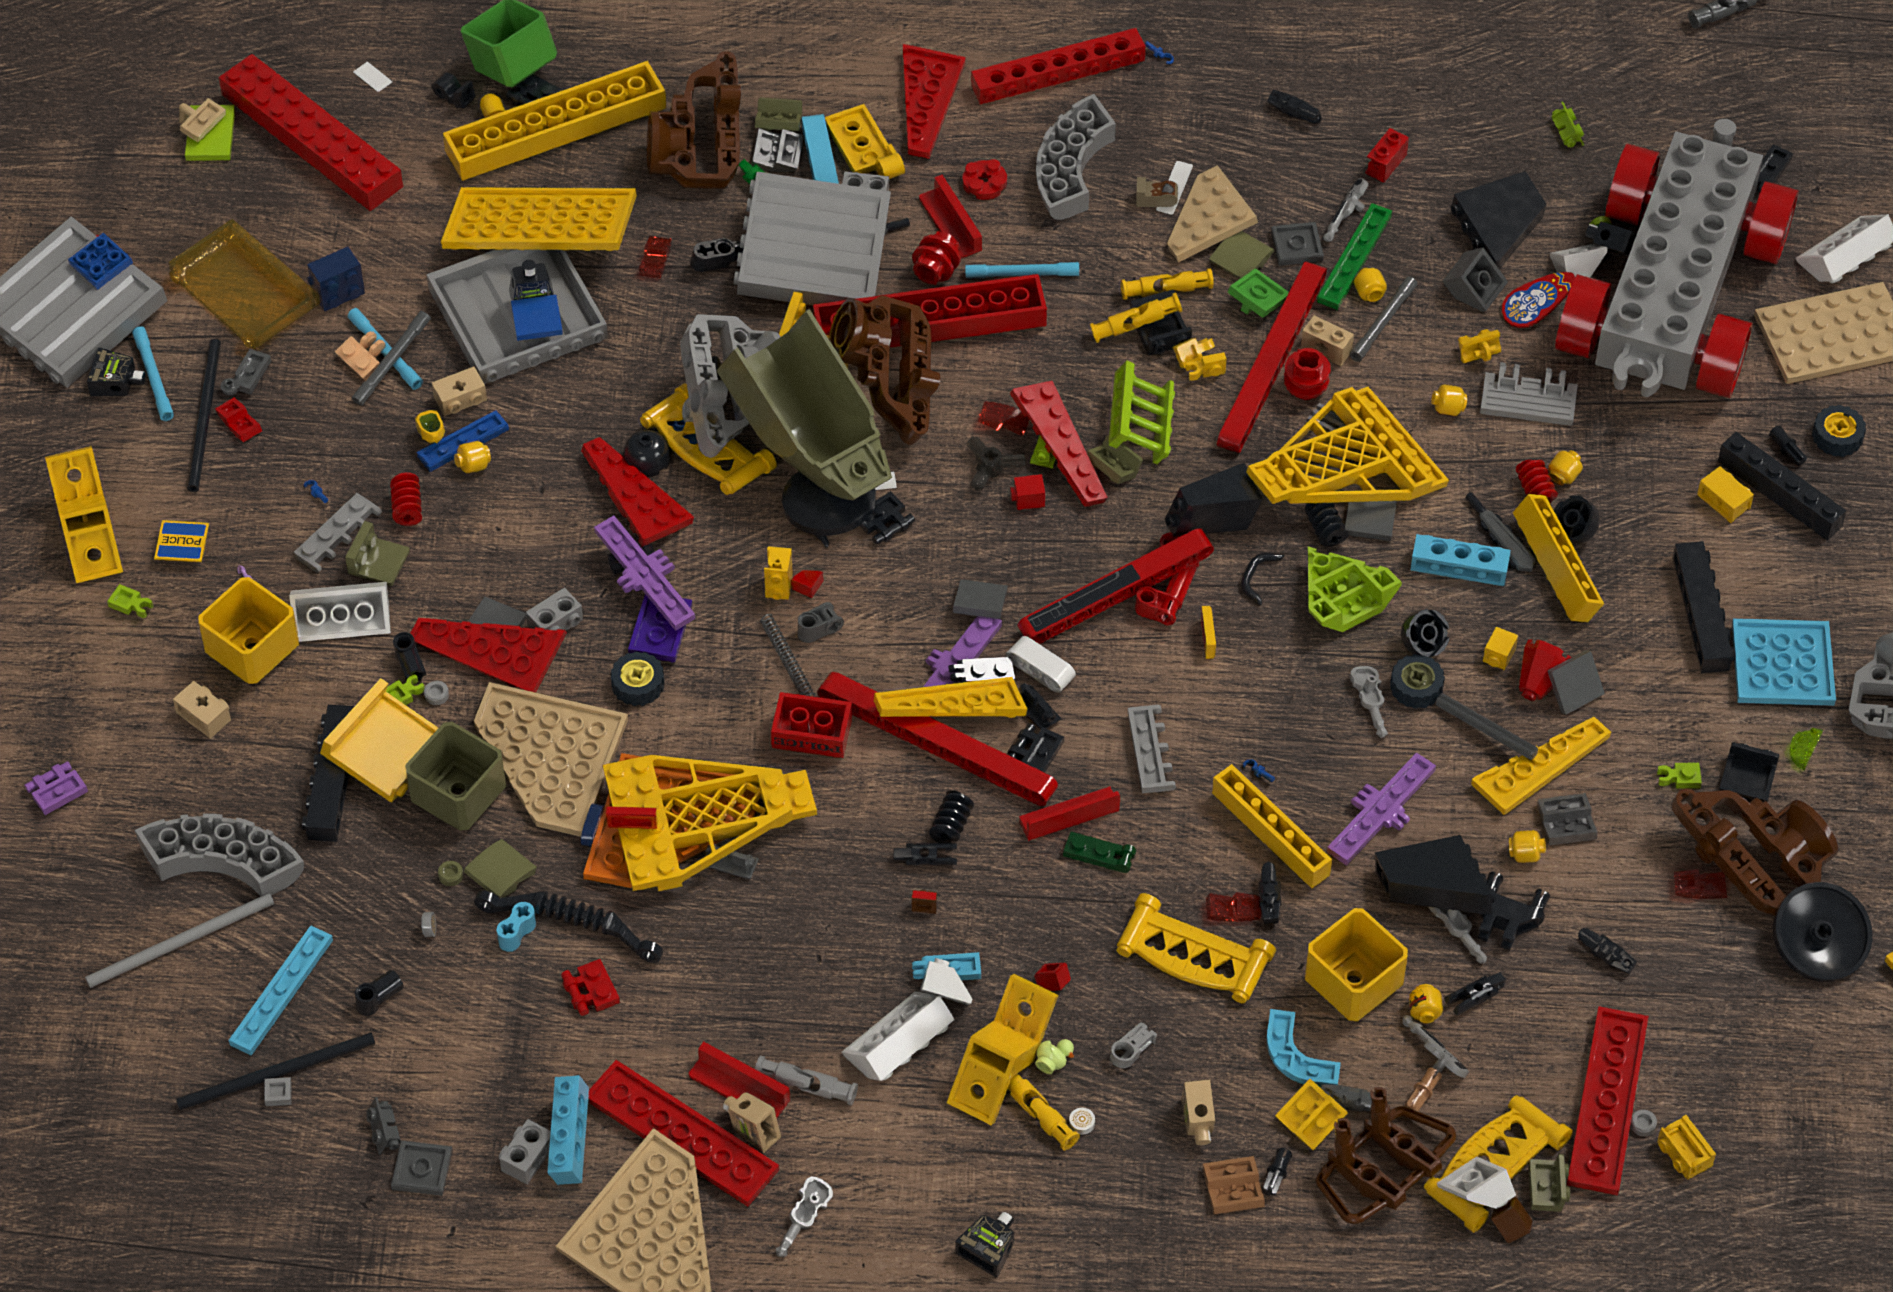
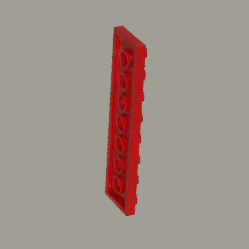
[1567,1006,1649,1196]
[588,1060,779,1207]

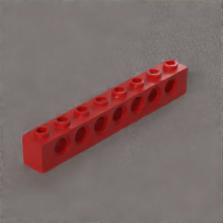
[971,28,1145,105]

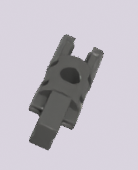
[1321,1084,1375,1112]

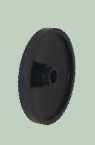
[782,471,876,536]
[1773,882,1873,982]

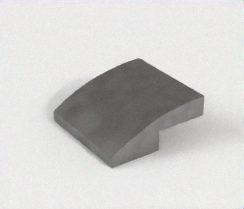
[751,128,804,172]
[1537,793,1597,846]

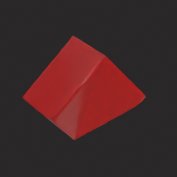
[791,570,824,598]
[1034,962,1071,991]

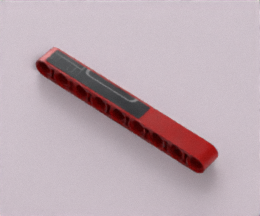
[1017,528,1214,644]

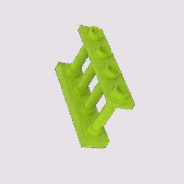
[1108,360,1175,464]

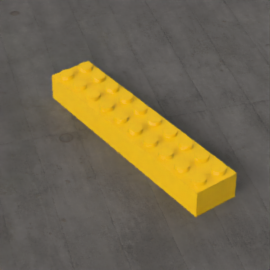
[443,61,667,181]

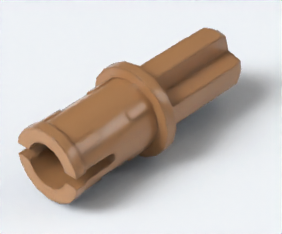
[1405,1067,1442,1111]

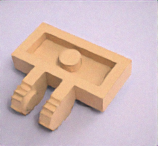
[335,331,386,381]

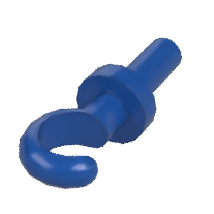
[1145,41,1174,65]
[303,480,328,503]
[1243,759,1275,782]

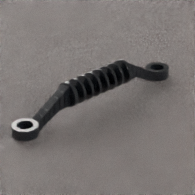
[474,890,664,963]

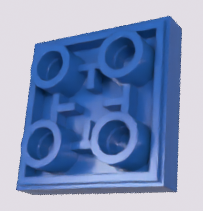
[68,233,133,290]
[511,294,563,341]

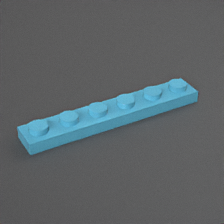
[229,926,333,1056]

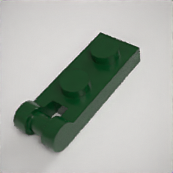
[1063,831,1137,873]

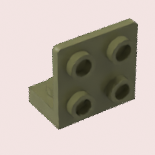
[345,521,410,586]

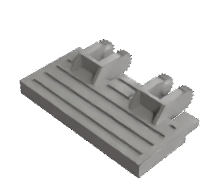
[1480,362,1578,426]

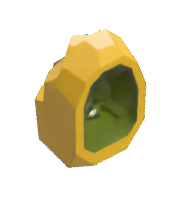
[415,410,445,444]

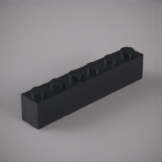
[1718,432,1847,541]
[1672,541,1735,673]
[302,704,355,842]

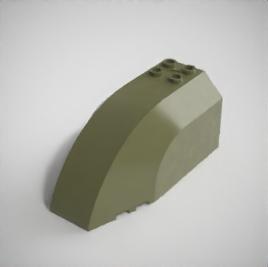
[717,309,892,500]

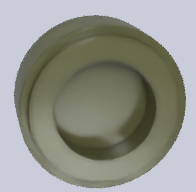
[438,861,463,886]

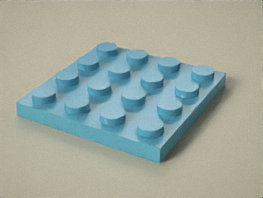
[1732,619,1836,706]

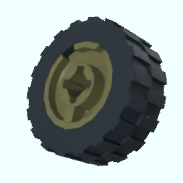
[1390,654,1445,709]

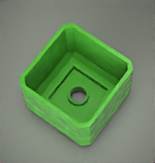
[461,0,557,88]

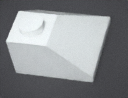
[1550,244,1608,277]
[920,958,972,1005]
[1437,1157,1516,1208]

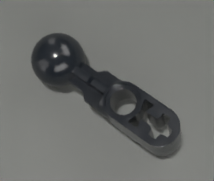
[690,238,744,272]

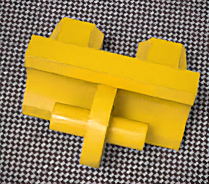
[1458,329,1501,363]

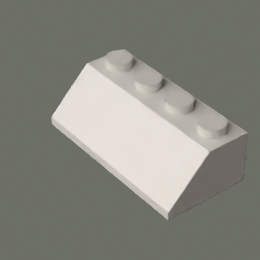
[1796,214,1893,283]
[289,582,391,642]
[842,992,954,1081]

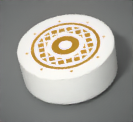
[1069,1108,1095,1135]

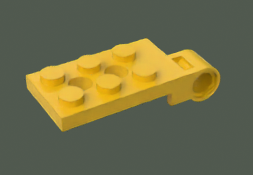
[824,104,905,179]

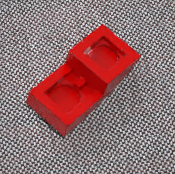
[215,397,262,442]

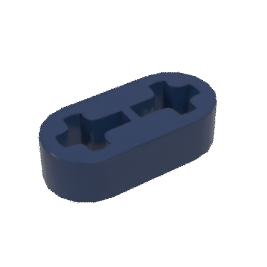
[581,803,604,847]

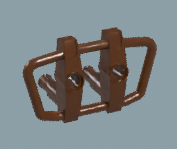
[1316,1087,1456,1224]

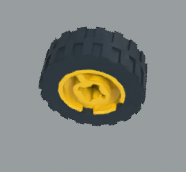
[1812,405,1866,457]

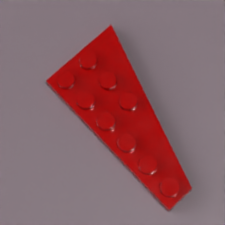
[903,44,966,159]
[581,437,694,547]
[410,617,567,693]

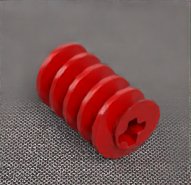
[1515,459,1558,505]
[390,472,422,526]

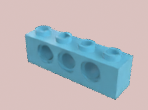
[1410,534,1511,586]
[548,1075,589,1185]

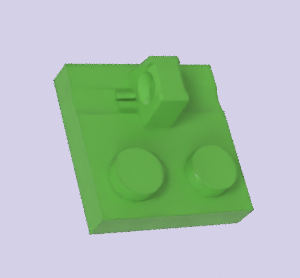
[1227,268,1289,318]

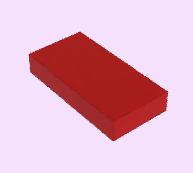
[606,806,658,829]

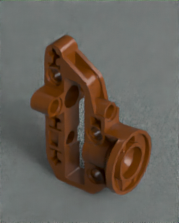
[647,51,741,189]
[829,295,940,445]
[1671,788,1839,916]

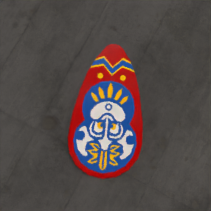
[1502,272,1575,328]

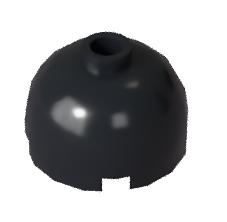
[624,430,671,477]
[1554,495,1600,544]
[1400,609,1449,657]

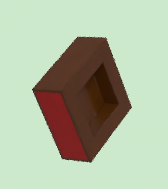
[911,889,937,914]

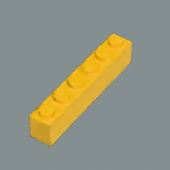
[1512,494,1604,622]
[1212,764,1332,888]

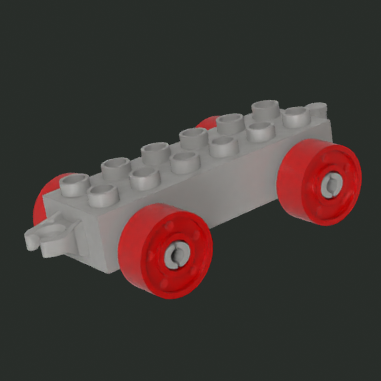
[1555,119,1799,399]

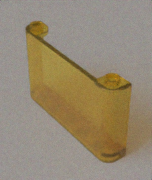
[168,219,320,349]

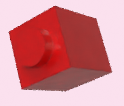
[1010,474,1045,510]

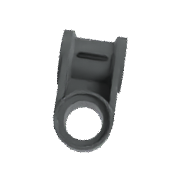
[797,602,844,643]

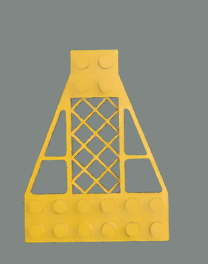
[1246,387,1449,504]
[603,755,817,891]

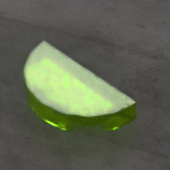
[1789,728,1823,771]

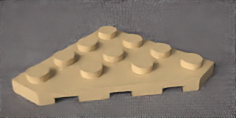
[1167,165,1258,263]

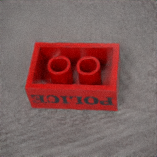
[771,692,852,758]

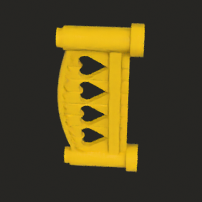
[640,383,777,495]
[1117,893,1276,1003]
[1424,1095,1573,1233]

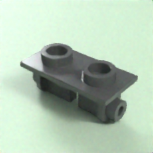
[706,844,759,880]
[366,1097,401,1155]

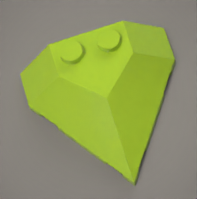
[1308,547,1402,632]

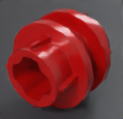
[912,231,961,285]
[1284,348,1331,400]

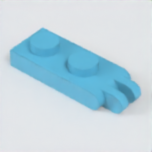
[912,952,981,980]

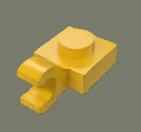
[1173,338,1215,368]
[1186,352,1227,381]

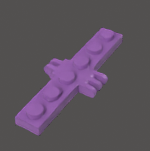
[594,516,695,631]
[923,616,1002,718]
[1327,752,1436,866]

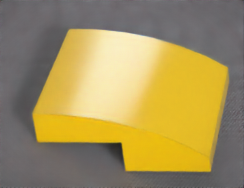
[1275,1079,1348,1150]

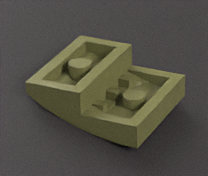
[1209,231,1274,279]
[464,839,537,899]

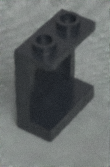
[1130,290,1192,356]
[1719,742,1780,803]

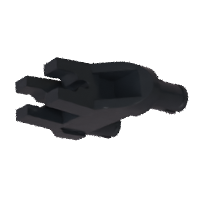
[1478,871,1551,951]

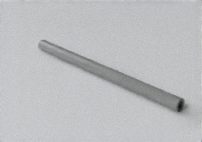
[85,893,274,988]

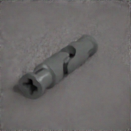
[1688,0,1761,29]

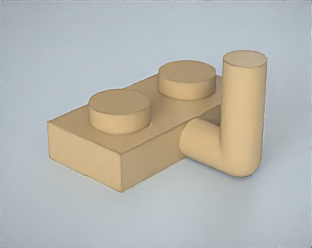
[179,98,226,142]

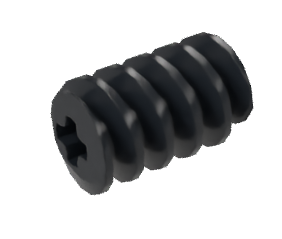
[1305,503,1349,547]
[929,790,974,843]

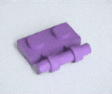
[24,761,88,815]

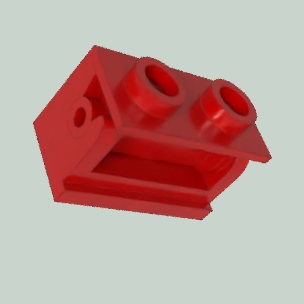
[1365,128,1409,183]

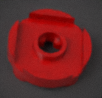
[963,159,1007,200]

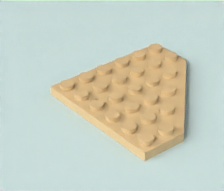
[474,682,628,837]
[556,1128,712,1292]

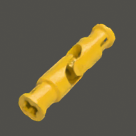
[1120,268,1214,300]
[1090,292,1183,343]
[1008,1074,1080,1151]

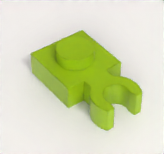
[107,584,153,618]
[386,674,425,705]
[1657,763,1702,789]

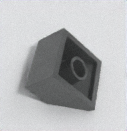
[1442,248,1508,312]

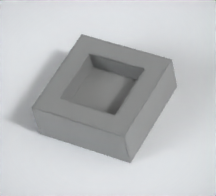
[265,1077,292,1106]

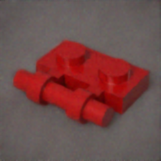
[561,959,620,1016]

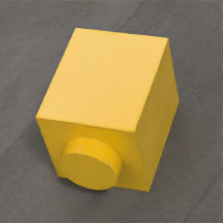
[1483,627,1518,670]

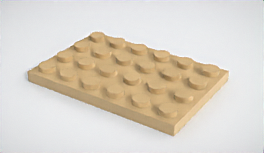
[1754,282,1893,384]

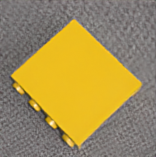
[320,678,438,803]

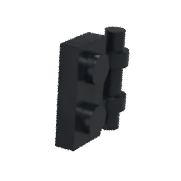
[506,74,563,106]
[860,491,915,545]
[1007,723,1064,773]

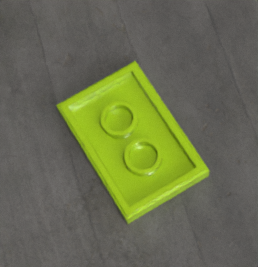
[185,105,235,161]

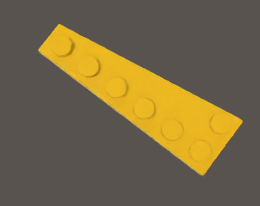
[874,677,1027,718]
[1471,717,1611,815]

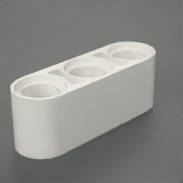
[1006,636,1076,693]

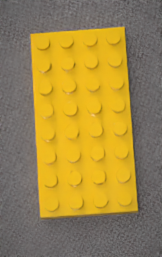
[441,187,637,251]

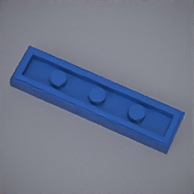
[417,410,509,472]

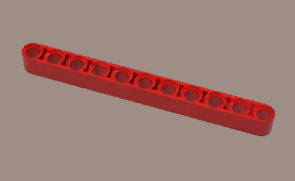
[1217,261,1327,453]
[817,672,1058,806]

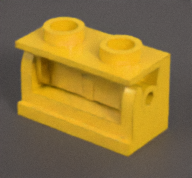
[1697,466,1754,523]
[764,546,793,600]
[1658,1115,1716,1180]

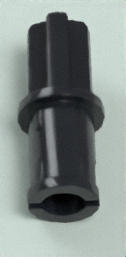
[1769,425,1807,466]
[1262,1148,1293,1196]

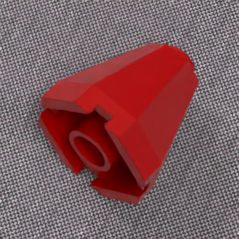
[1519,639,1572,701]

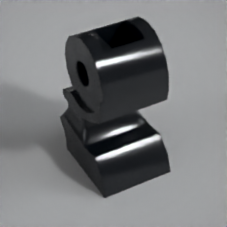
[431,73,476,109]

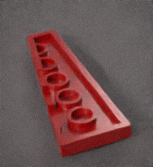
[1010,381,1108,507]

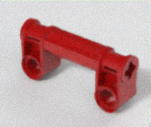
[1135,533,1199,625]

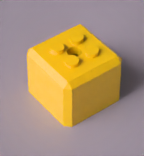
[198,577,299,684]
[1305,908,1408,1021]

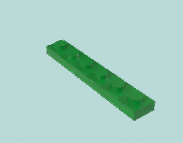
[1317,203,1392,310]

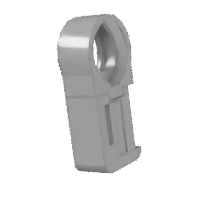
[1110,1023,1157,1068]

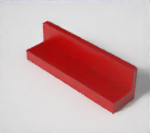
[919,175,982,259]
[1019,786,1120,841]
[689,1041,790,1118]

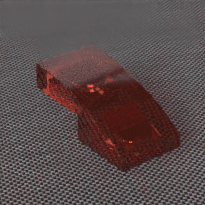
[639,236,672,278]
[977,401,1030,436]
[1674,869,1727,899]
[1206,892,1261,922]

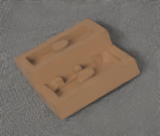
[1203,1156,1265,1214]

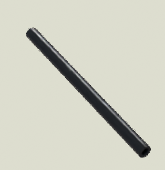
[187,339,221,492]
[176,1032,375,1110]

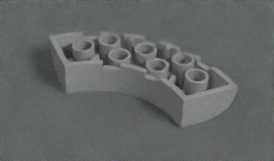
[1036,94,1116,220]
[135,814,304,897]

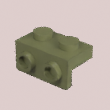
[755,97,803,132]
[1087,434,1143,484]
[1528,1154,1570,1212]

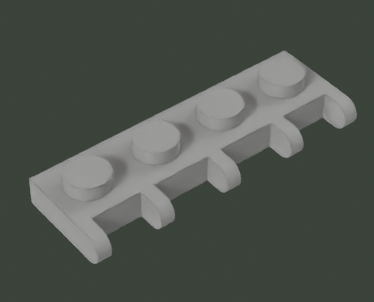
[293,493,382,573]
[1127,705,1176,794]

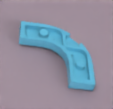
[1267,1009,1341,1087]

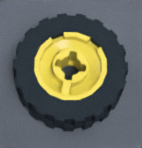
[611,652,665,706]

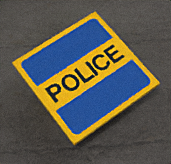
[154,520,209,562]

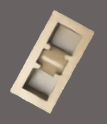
[1301,315,1354,366]
[432,367,487,417]
[173,681,231,738]

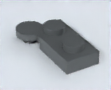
[220,349,271,395]

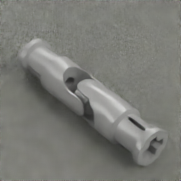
[755,1055,858,1106]

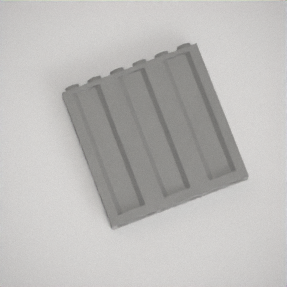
[734,172,891,305]
[0,217,168,388]
[427,249,608,384]

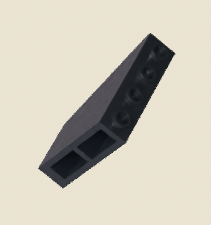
[1451,171,1546,270]
[1375,835,1495,915]

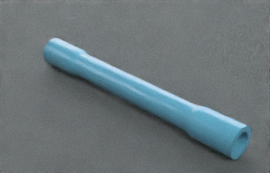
[965,262,1079,278]
[347,308,423,390]
[132,326,174,421]

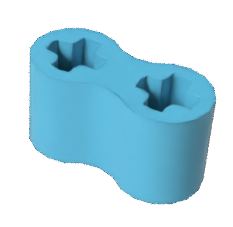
[497,902,536,952]

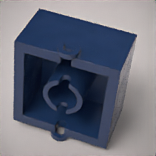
[307,246,365,312]

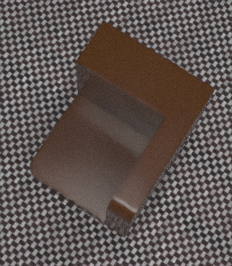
[1491,1197,1532,1243]

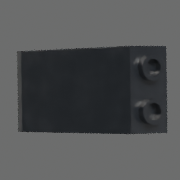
[1165,463,1263,537]

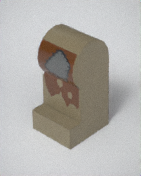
[1136,177,1178,207]

